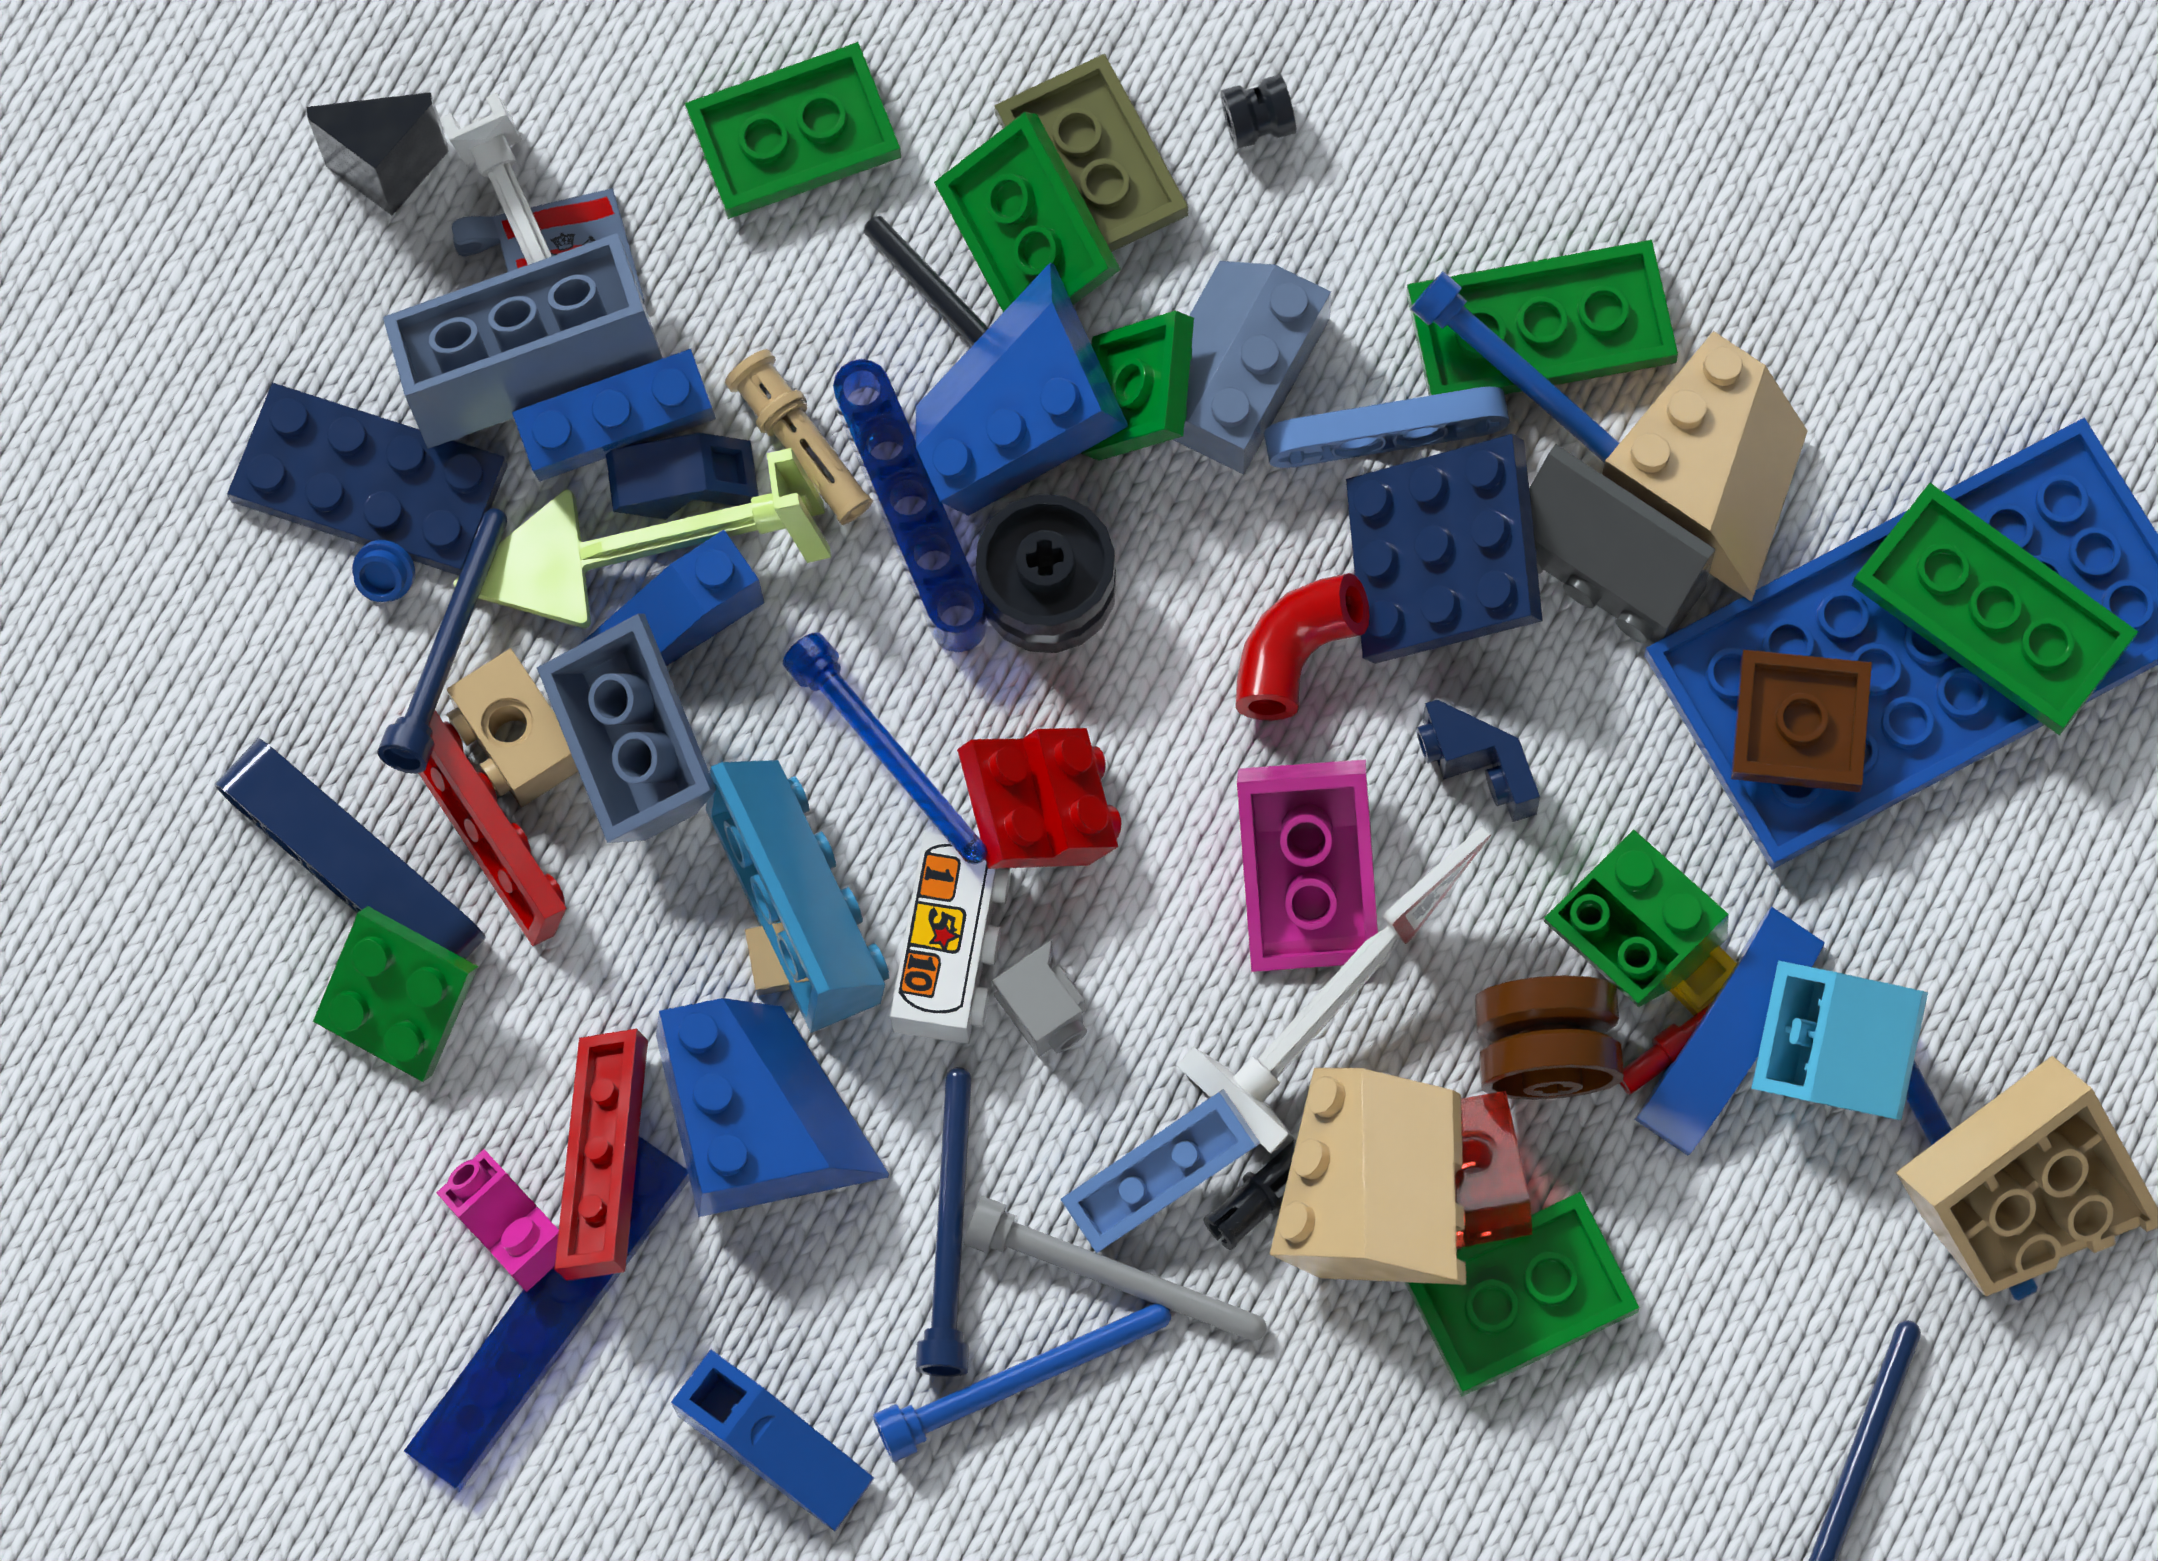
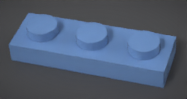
[1060,1089,1260,1253]

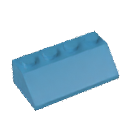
[706,760,889,1033]

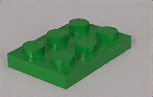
[685,42,902,219]
[934,112,1121,312]
[1404,1192,1640,1397]

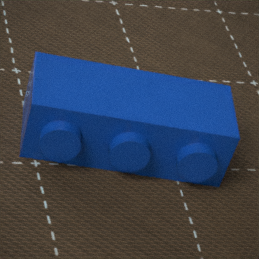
[512,349,716,482]

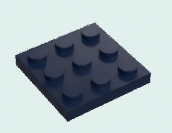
[1346,434,1543,664]

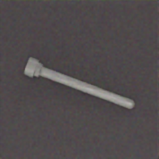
[963,1196,1267,1341]

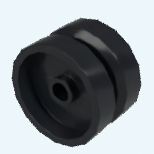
[975,494,1116,653]

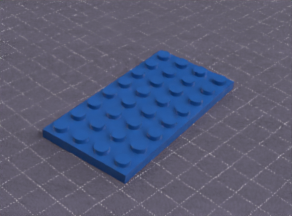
[1644,417,2158,870]

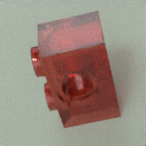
[1455,1091,1533,1248]

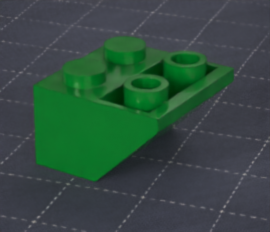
[1544,829,1729,1007]

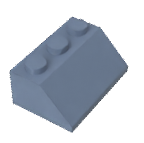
[1173,261,1331,475]
[537,614,716,843]

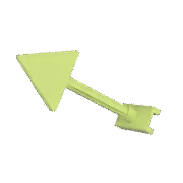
[453,448,831,628]

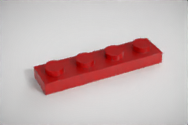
[419,710,567,946]
[555,1028,648,1281]

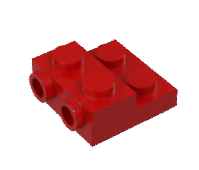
[957,728,1122,869]

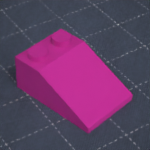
[1237,759,1378,972]

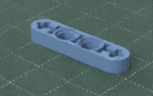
[1264,387,1510,468]

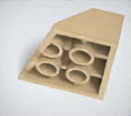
[1602,331,1808,602]
[1896,1056,2158,1297]
[1269,1068,1466,1285]

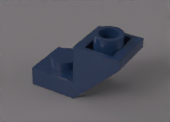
[606,432,759,520]
[1416,700,1540,822]

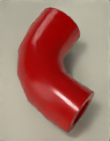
[1235,573,1370,721]

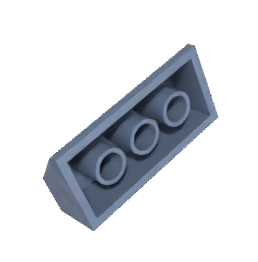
[383,233,663,449]

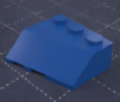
[916,263,1128,516]
[656,998,889,1217]

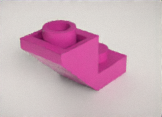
[436,1149,559,1292]

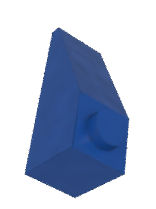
[579,530,764,666]

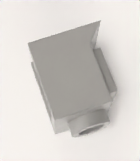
[992,940,1087,1057]

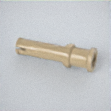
[725,349,873,525]

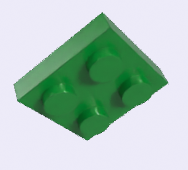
[1081,310,1194,461]
[313,906,479,1082]

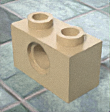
[446,648,578,808]

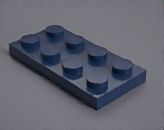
[227,382,508,576]

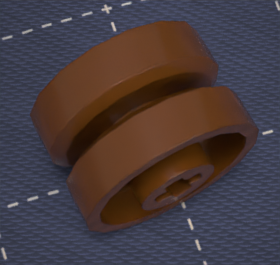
[1475,975,1624,1100]

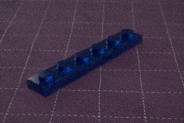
[404,1136,690,1492]

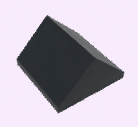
[307,92,448,216]

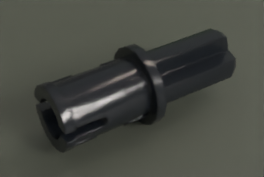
[1203,1140,1297,1250]

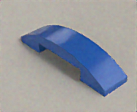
[1634,907,1825,1156]

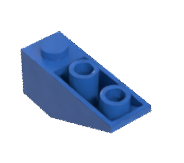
[671,1350,875,1531]

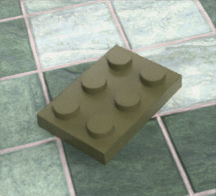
[994,53,1188,252]

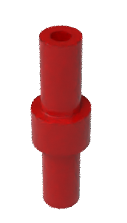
[1619,1004,1711,1095]

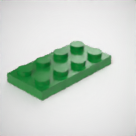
[1406,240,1678,396]
[1852,483,2138,736]

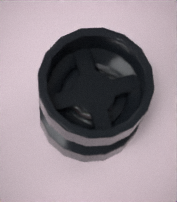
[1220,74,1296,149]

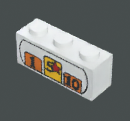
[890,831,1012,1044]

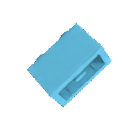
[1751,961,1928,1120]

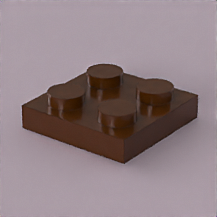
[1731,650,1872,792]

